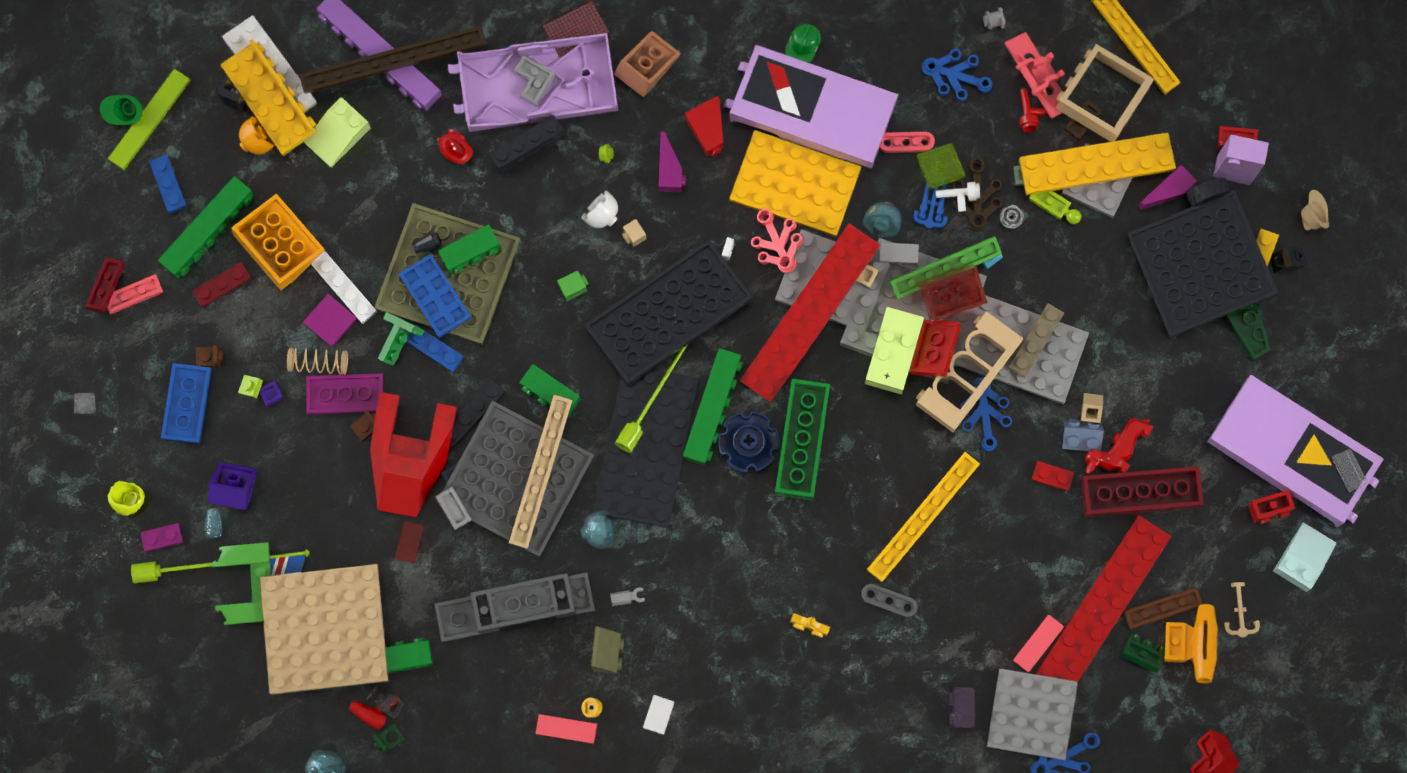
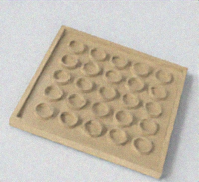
[260,564,388,695]

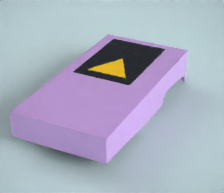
[1207,375,1383,527]

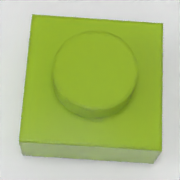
[238,375,263,398]

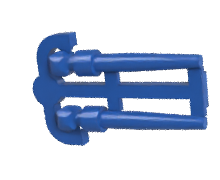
[913,177,948,229]

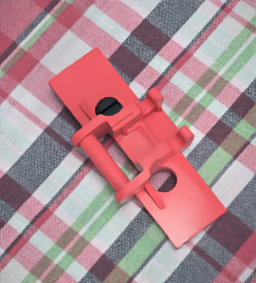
[1005,32,1065,119]

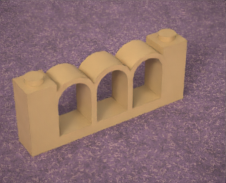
[916,311,1023,432]

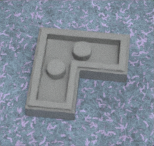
[514,54,556,106]

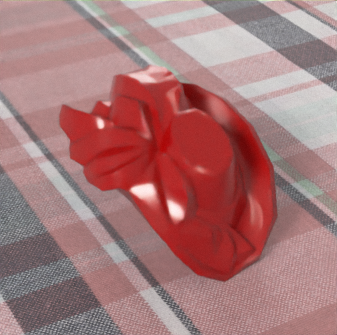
[437,129,473,164]

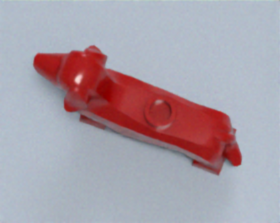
[1085,418,1153,474]

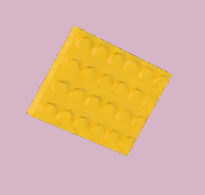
[729,130,861,237]

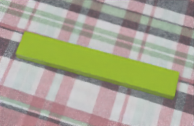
[108,69,191,170]

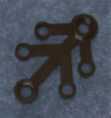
[952,158,1002,231]

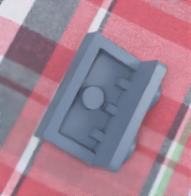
[1062,419,1104,451]

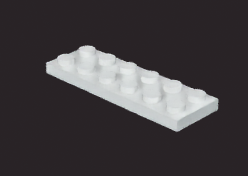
[222,15,317,113]

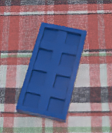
[399,254,471,338]

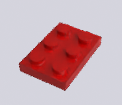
[909,320,961,377]

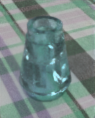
[203,509,223,539]

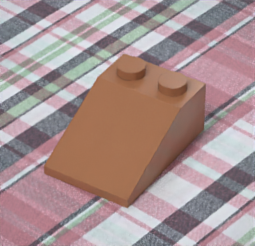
[614,31,681,97]

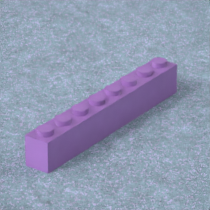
[316,0,442,111]

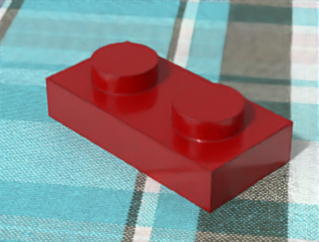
[1031,461,1074,492]

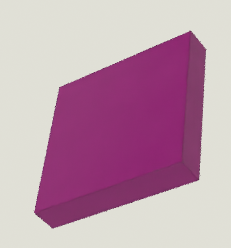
[303,294,357,347]

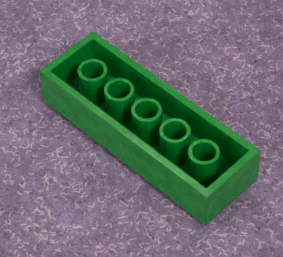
[775,379,830,501]

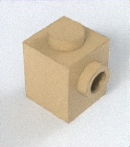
[1081,393,1103,423]

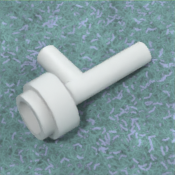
[936,182,980,212]

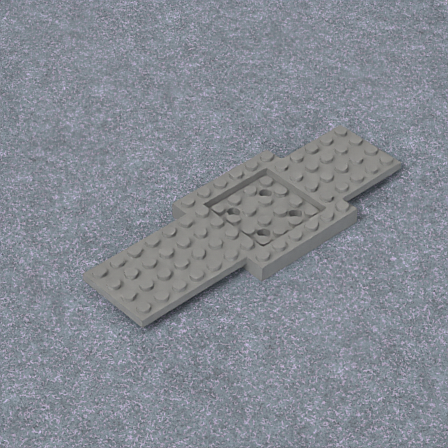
[775,229,1089,405]

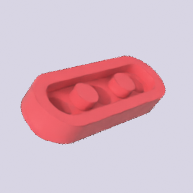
[879,132,935,153]

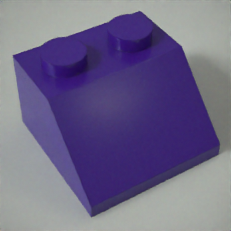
[208,462,257,510]

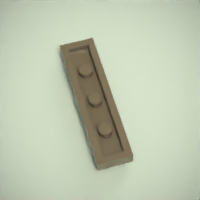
[1008,303,1064,378]

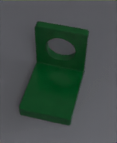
[373,723,405,753]

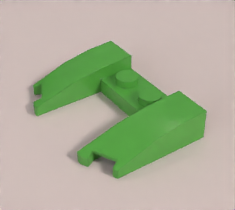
[213,543,271,625]

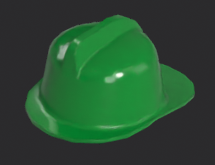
[785,24,821,63]
[100,95,144,125]

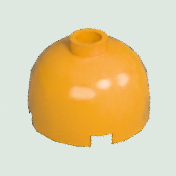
[239,117,275,155]

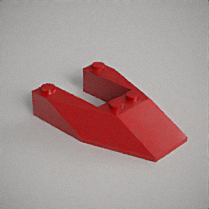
[370,392,457,517]

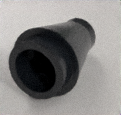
[412,232,442,254]

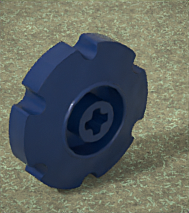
[718,411,780,473]

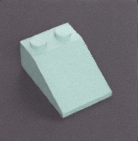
[1273,522,1336,592]

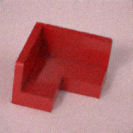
[1190,730,1240,773]

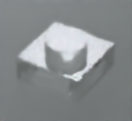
[74,393,95,414]

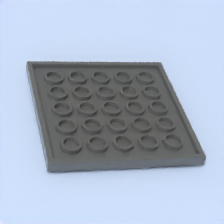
[437,401,594,557]

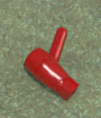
[349,695,400,730]

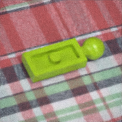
[1029,191,1081,224]

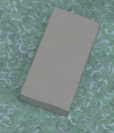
[879,242,919,265]
[435,487,472,530]

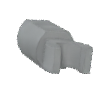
[610,587,645,606]

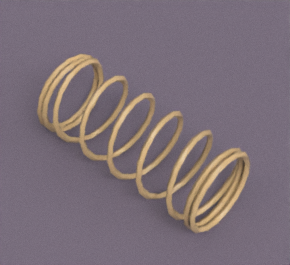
[287,347,348,375]

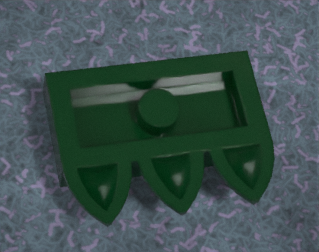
[1121,633,1165,673]

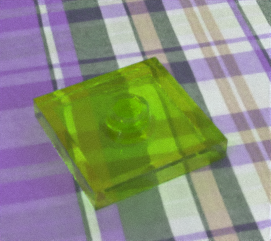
[916,143,965,189]

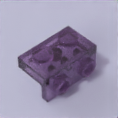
[949,688,974,729]

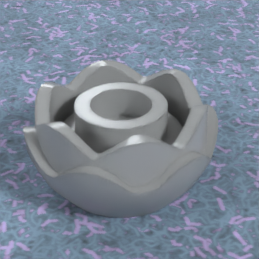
[1000,205,1024,229]

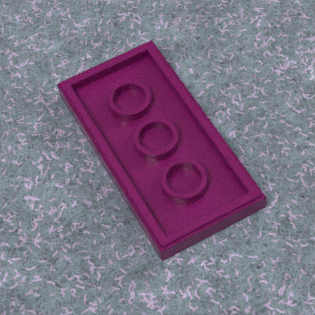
[306,373,384,415]

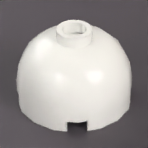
[581,191,618,228]

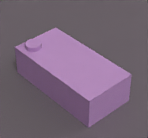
[1213,135,1269,185]

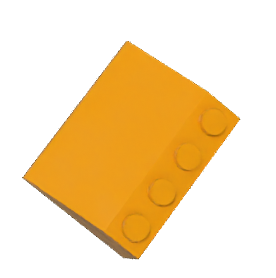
[232,194,325,290]

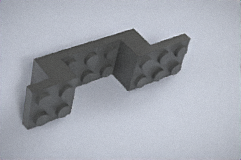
[435,573,595,643]

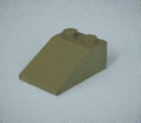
[591,627,624,674]

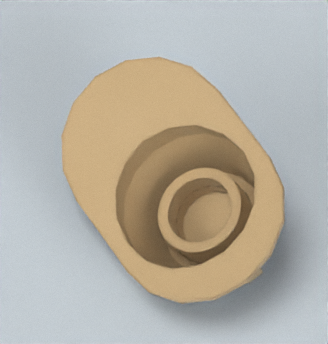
[1301,190,1329,230]

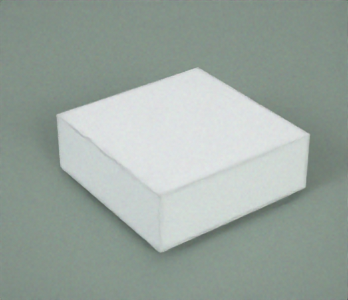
[722,237,734,261]

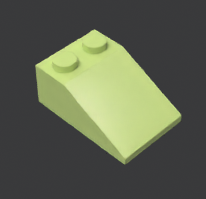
[304,97,370,168]

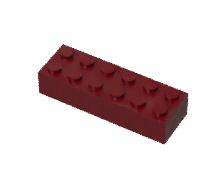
[1080,466,1204,518]

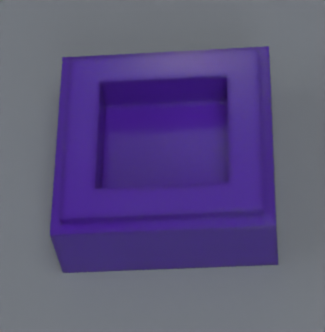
[259,381,284,407]

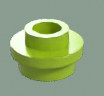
[599,144,614,163]

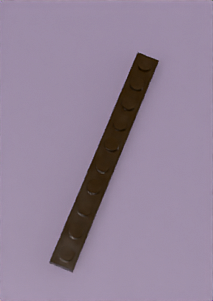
[299,25,487,94]

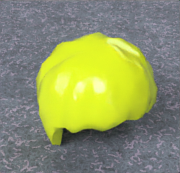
[108,481,145,516]

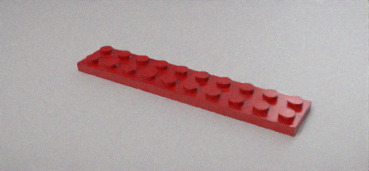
[740,223,881,403]
[1035,515,1172,682]

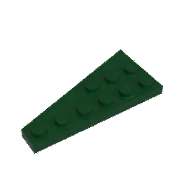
[1225,303,1270,361]

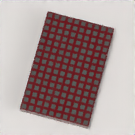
[542,1,609,57]

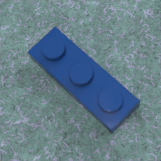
[149,154,187,214]
[406,325,464,373]

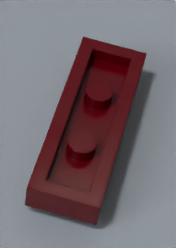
[85,258,125,313]
[192,262,252,308]

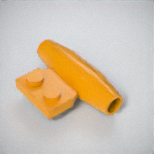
[1165,604,1218,683]

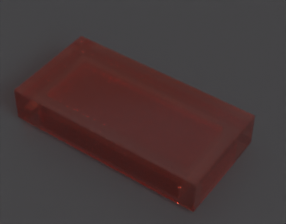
[395,521,424,564]

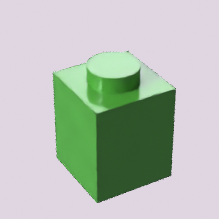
[557,271,588,301]

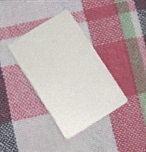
[643,695,674,734]

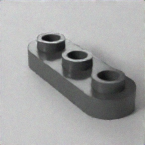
[861,584,918,618]

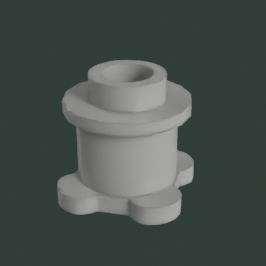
[983,7,1005,30]

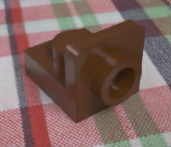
[196,345,223,367]
[350,410,376,441]

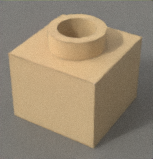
[622,219,646,247]

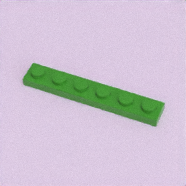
[889,236,1002,299]

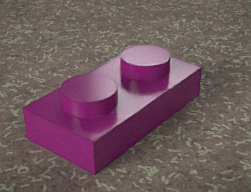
[140,523,184,552]

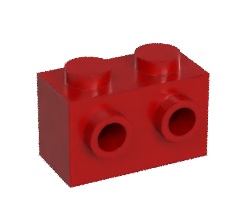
[1248,490,1295,524]

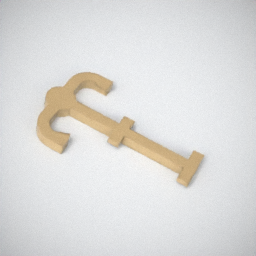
[1224,582,1260,638]

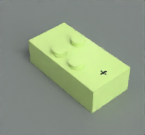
[865,307,924,395]

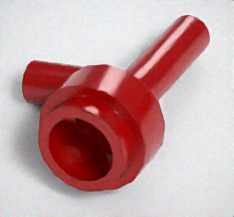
[1019,88,1047,132]

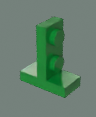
[378,312,424,366]

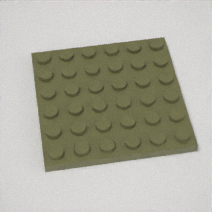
[374,203,521,345]

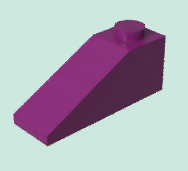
[659,132,686,192]
[1138,165,1197,210]

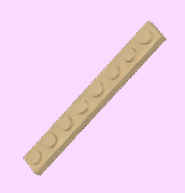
[509,395,572,549]

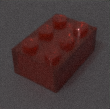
[918,264,988,322]

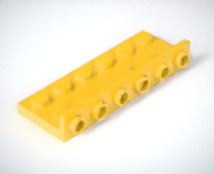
[220,39,317,156]

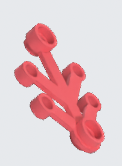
[751,209,804,273]

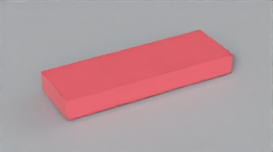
[107,274,164,314]
[1013,615,1064,673]
[536,714,597,744]

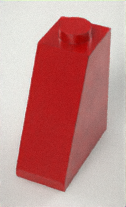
[685,96,723,156]

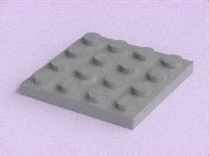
[987,669,1078,760]

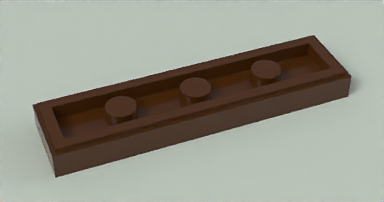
[1123,587,1203,630]

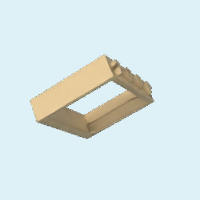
[1056,44,1154,142]

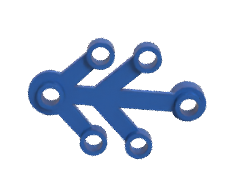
[922,49,993,102]
[959,377,1012,452]
[1030,733,1100,773]

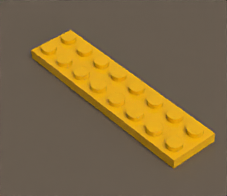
[1019,133,1176,195]

